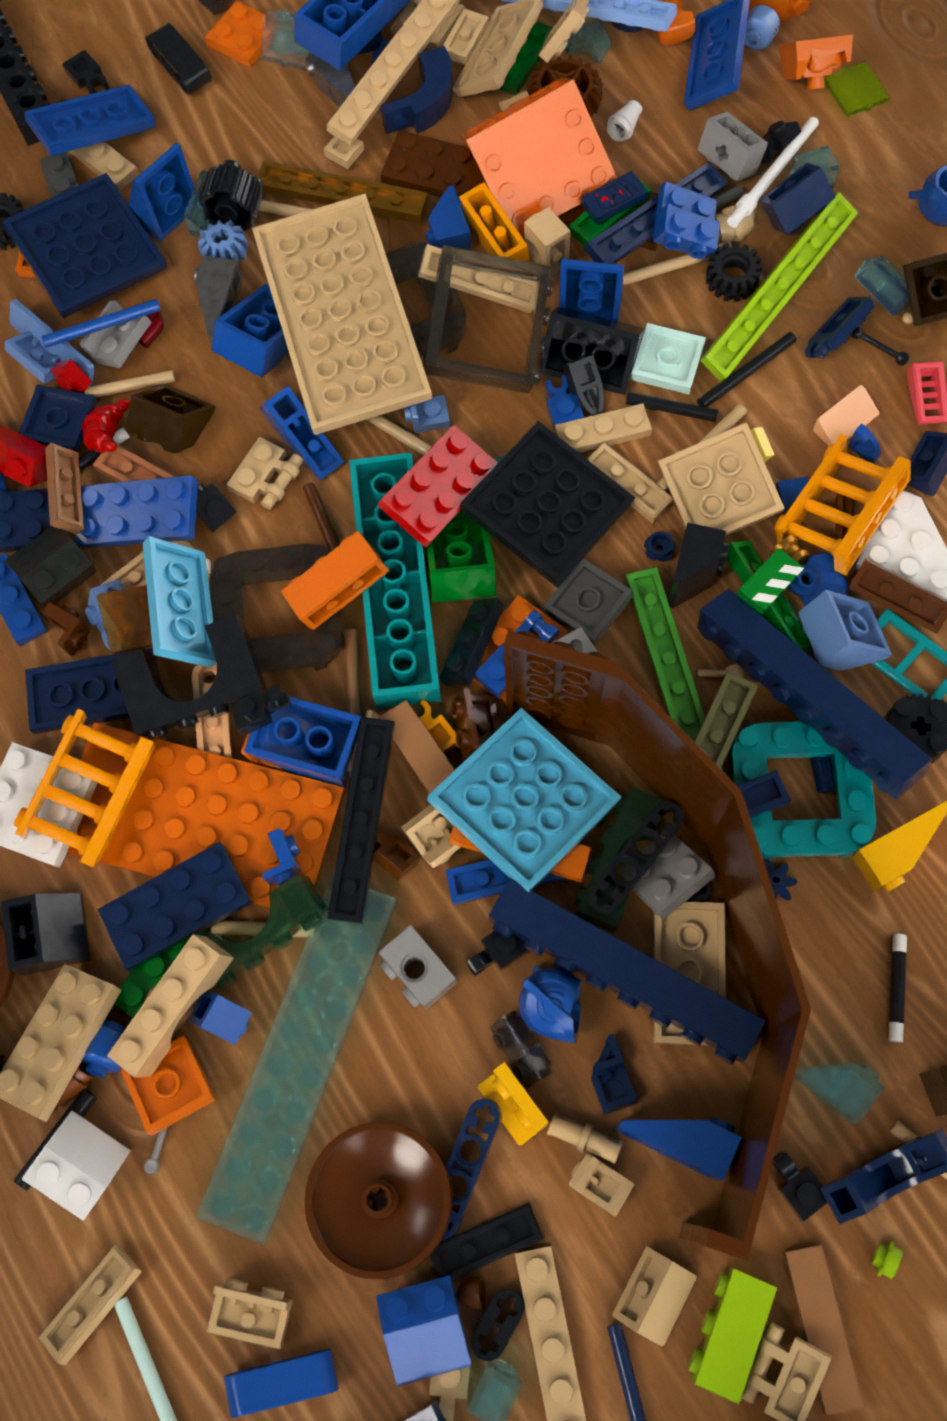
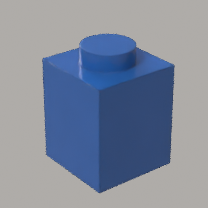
[187,990,252,1045]

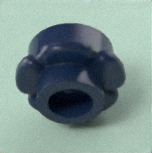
[644,531,676,562]

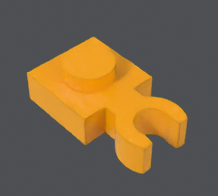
[418,700,457,755]

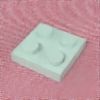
[630,323,706,395]

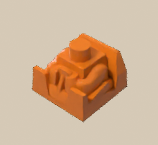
[779,34,853,90]

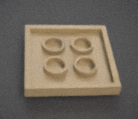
[658,422,785,536]

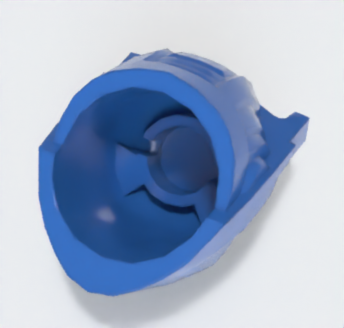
[908,165,947,227]
[519,965,581,1043]

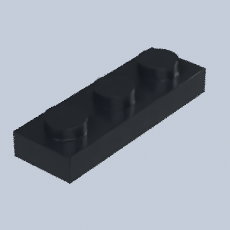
[439,597,505,686]

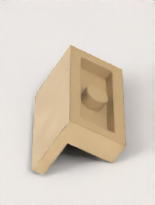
[612,1246,697,1346]

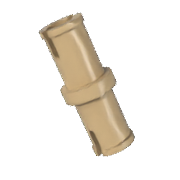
[547,1112,623,1164]

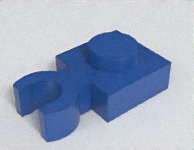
[546,375,584,430]

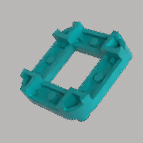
[729,722,876,860]

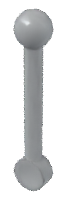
[144,1127,168,1174]

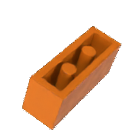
[280,531,390,631]

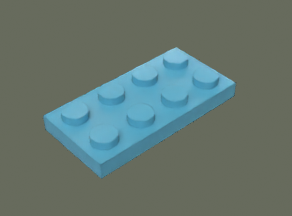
[143,536,217,668]

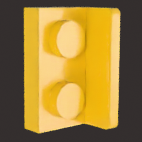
[478,1062,549,1146]

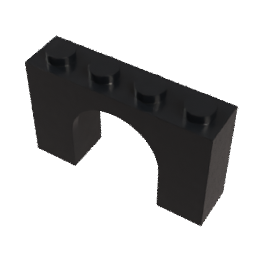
[111,614,267,740]

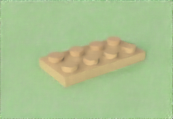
[453,0,544,98]
[653,902,726,1046]
[0,964,122,1122]

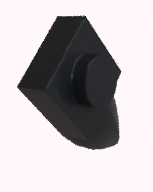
[562,354,604,416]

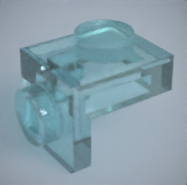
[565,21,611,63]

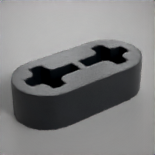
[471,1288,524,1361]

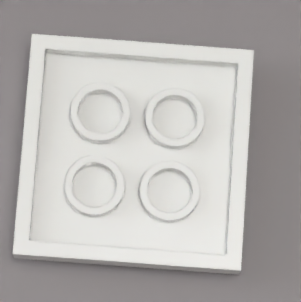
[0,742,97,868]

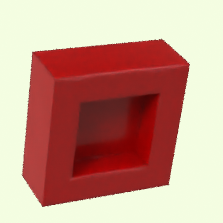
[50,359,92,392]

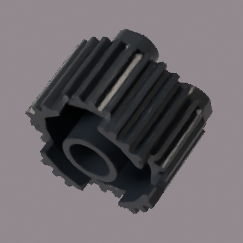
[199,160,264,231]
[884,694,947,764]

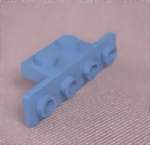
[4,299,94,387]

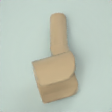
[698,664,745,679]

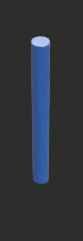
[41,299,161,348]

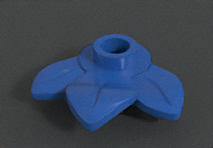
[788,553,850,607]

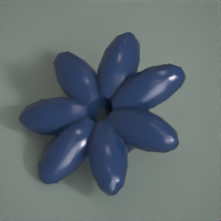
[765,860,798,900]

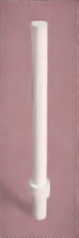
[727,117,819,228]

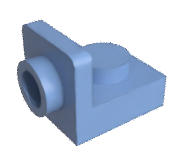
[404,395,450,433]

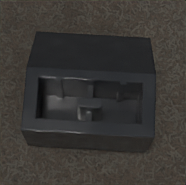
[1,893,91,976]

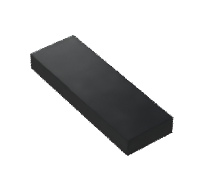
[430,1203,544,1280]

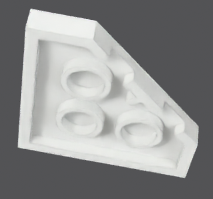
[854,490,947,599]

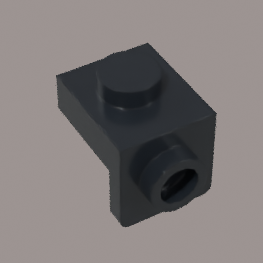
[196,483,237,532]

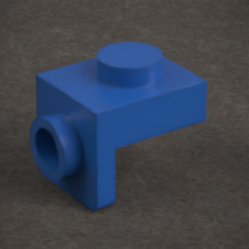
[262,828,302,886]

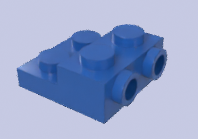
[653,181,720,259]

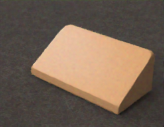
[813,385,880,446]

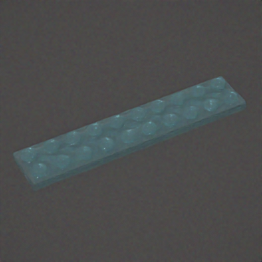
[196,876,397,1244]

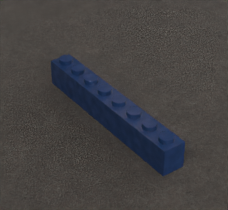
[697,588,932,800]
[489,879,765,1064]

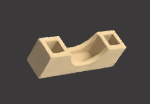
[107,934,234,1078]

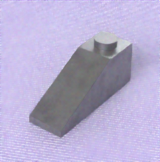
[305,51,354,108]
[194,255,243,345]

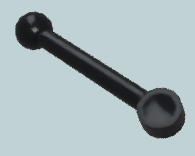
[852,327,909,365]

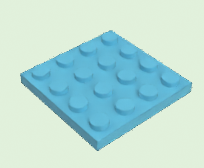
[427,708,622,892]

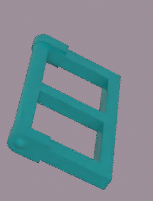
[870,608,947,700]

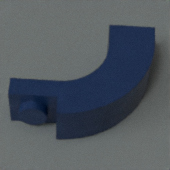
[380,46,453,134]
[820,1128,947,1224]

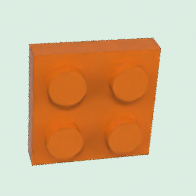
[205,0,282,68]
[120,1035,216,1136]

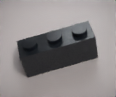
[538,307,645,395]

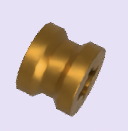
[769,535,810,565]

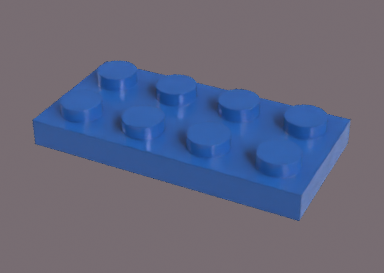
[684,0,750,111]
[24,85,156,156]
[75,476,198,549]

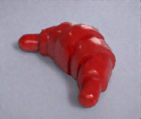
[82,398,130,453]

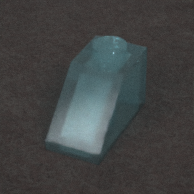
[794,1063,885,1124]

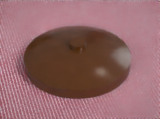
[305,1122,453,1280]

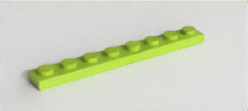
[700,192,858,382]

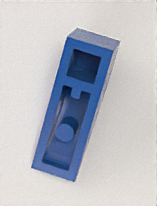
[260,386,345,480]

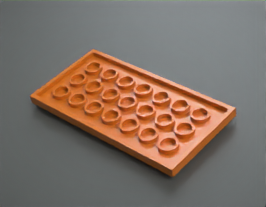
[67,722,346,919]

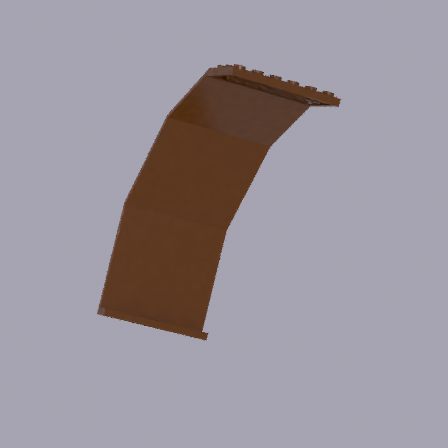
[504,631,811,1261]

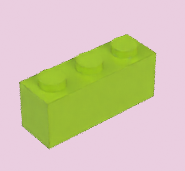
[688,1267,777,1404]

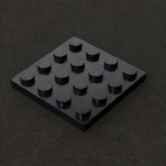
[459,421,636,588]

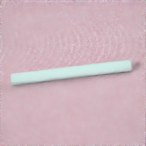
[114,1297,177,1421]

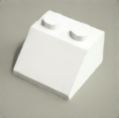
[22,1110,131,1221]

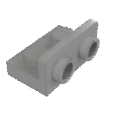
[80,300,151,368]

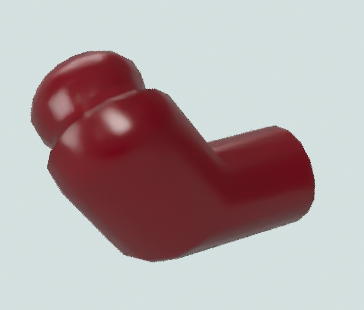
[138,311,164,348]

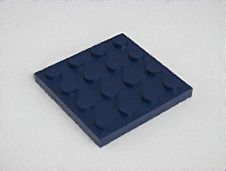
[2,173,167,318]

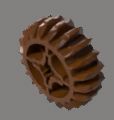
[527,55,603,118]

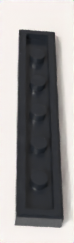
[327,717,395,924]

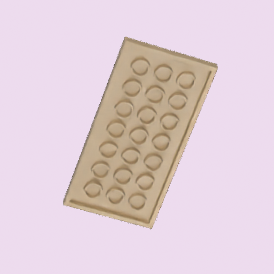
[252,193,433,435]

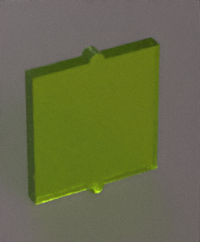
[824,61,889,117]

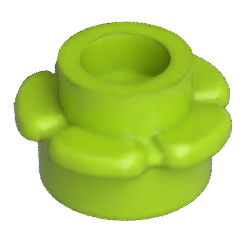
[871,1241,903,1279]

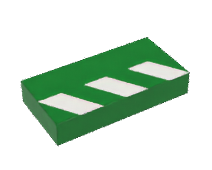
[736,548,804,615]

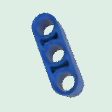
[224,1348,339,1418]

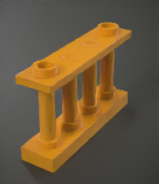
[775,434,911,575]
[14,709,155,869]

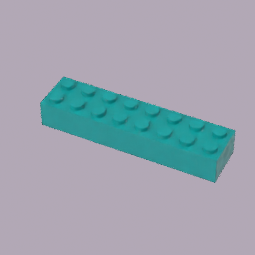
[349,452,442,709]

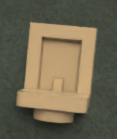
[569,1153,635,1217]

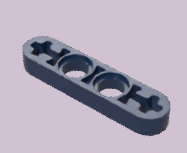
[443,1099,502,1240]

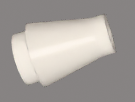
[607,100,642,142]

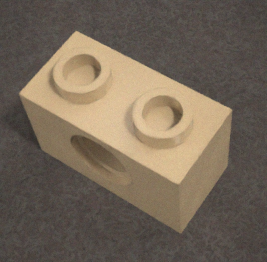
[524,207,570,283]

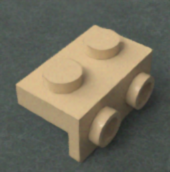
[401,805,461,868]
[207,1278,293,1349]

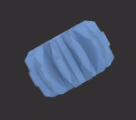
[198,219,249,264]

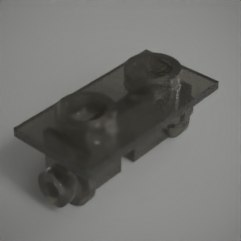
[490,1011,553,1089]

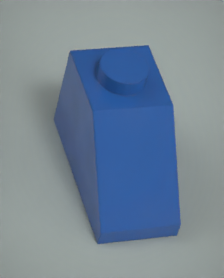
[425,185,471,254]

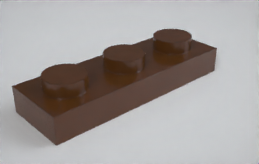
[849,558,947,634]

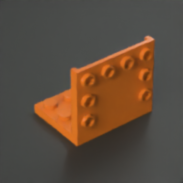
[460,77,617,236]

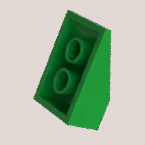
[426,511,496,603]

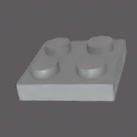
[617,835,716,920]

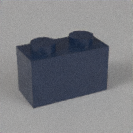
[759,163,836,235]

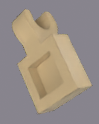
[429,1356,471,1421]

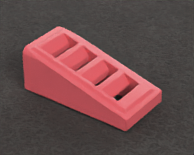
[906,361,947,425]

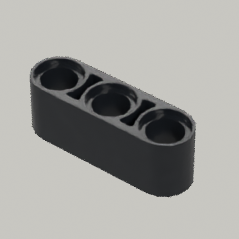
[145,23,212,95]

